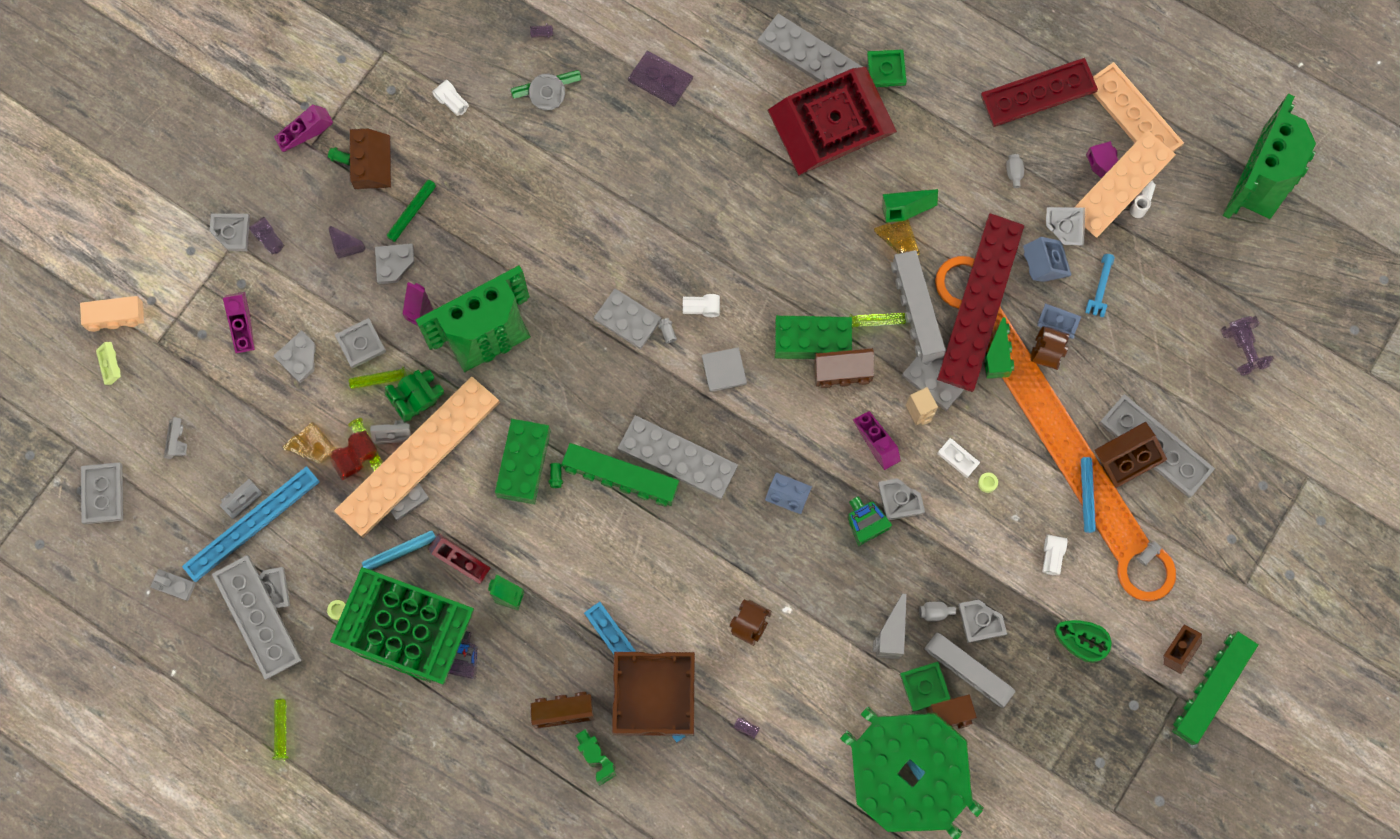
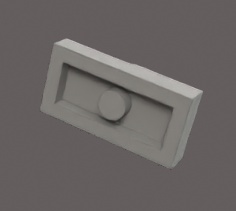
[164,417,187,459]
[370,420,411,444]
[220,479,262,519]
[150,569,196,601]

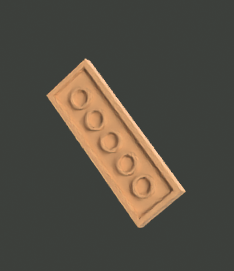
[1093,62,1184,152]
[1075,130,1176,238]

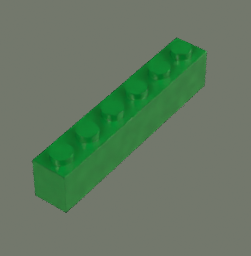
[562,443,679,507]
[1172,631,1259,745]

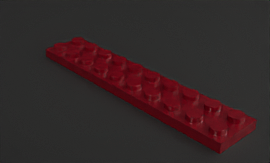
[937,213,1025,392]

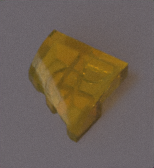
[874,219,920,255]
[282,422,338,464]

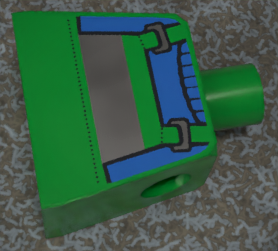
[847,496,892,547]

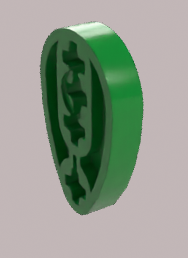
[1054,620,1112,663]

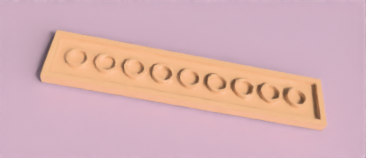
[334,377,500,538]

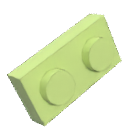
[96,342,121,385]

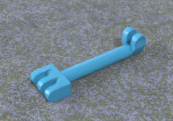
[1085,254,1115,318]

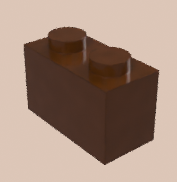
[1163,624,1202,675]

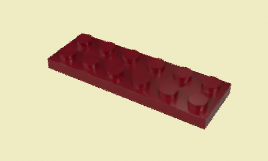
[981,58,1098,127]

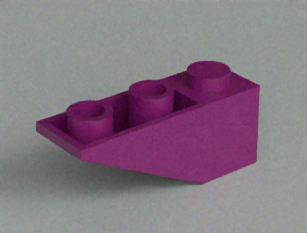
[274,104,333,152]
[1086,141,1118,179]
[402,282,433,326]
[223,292,255,353]
[853,411,901,470]

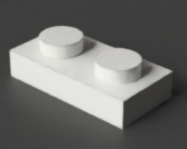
[937,438,980,478]

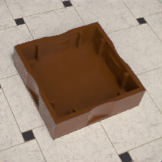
[612,652,695,736]

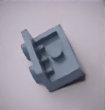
[1037,303,1081,339]
[765,473,812,514]

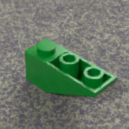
[882,189,938,223]
[984,317,1014,379]
[488,575,524,610]

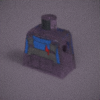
[449,631,478,679]

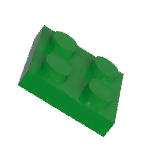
[867,50,907,87]
[900,662,951,712]

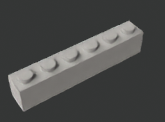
[891,250,946,363]

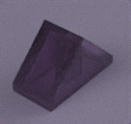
[328,226,366,259]

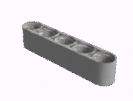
[924,632,1015,708]

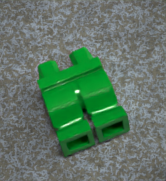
[384,370,444,423]
[575,729,617,786]

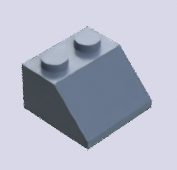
[1023,237,1071,282]

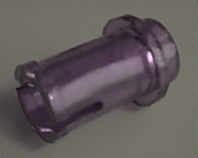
[530,23,553,38]
[733,717,760,739]

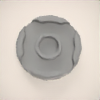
[529,73,565,111]

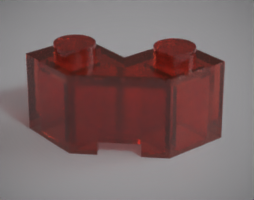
[330,430,377,480]

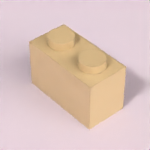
[906,387,938,425]

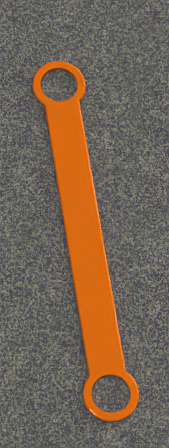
[935,256,1176,601]

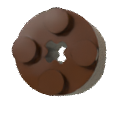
[1030,326,1069,370]
[729,599,772,646]

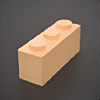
[80,296,144,332]

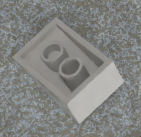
[873,594,906,659]

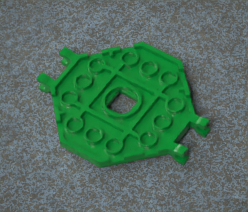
[840,706,984,839]

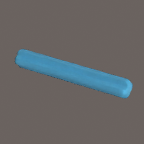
[1081,457,1096,533]

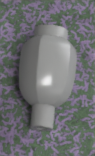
[1006,154,1024,188]
[919,602,956,621]

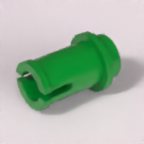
[328,147,350,166]
[548,463,564,489]

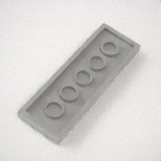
[757,13,862,83]
[1099,394,1215,498]
[618,415,738,500]
[212,555,302,680]

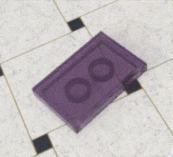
[628,50,693,107]

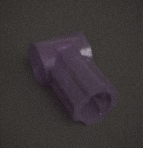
[248,217,284,255]

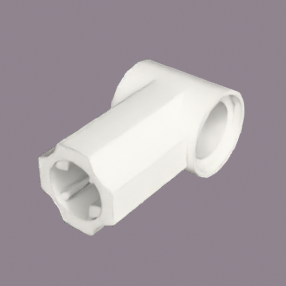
[432,80,469,116]
[1130,181,1156,218]
[683,294,720,317]
[1042,535,1067,576]

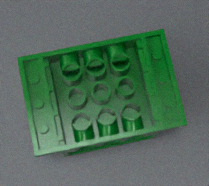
[1222,93,1316,219]
[416,265,531,373]
[330,567,474,685]

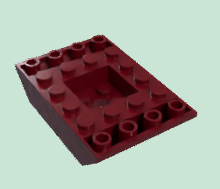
[767,67,897,176]

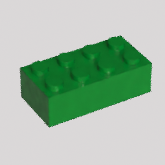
[775,315,852,359]
[495,418,551,505]

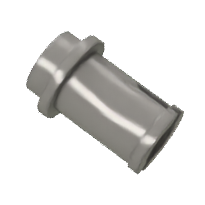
[658,318,677,344]
[1136,541,1162,566]

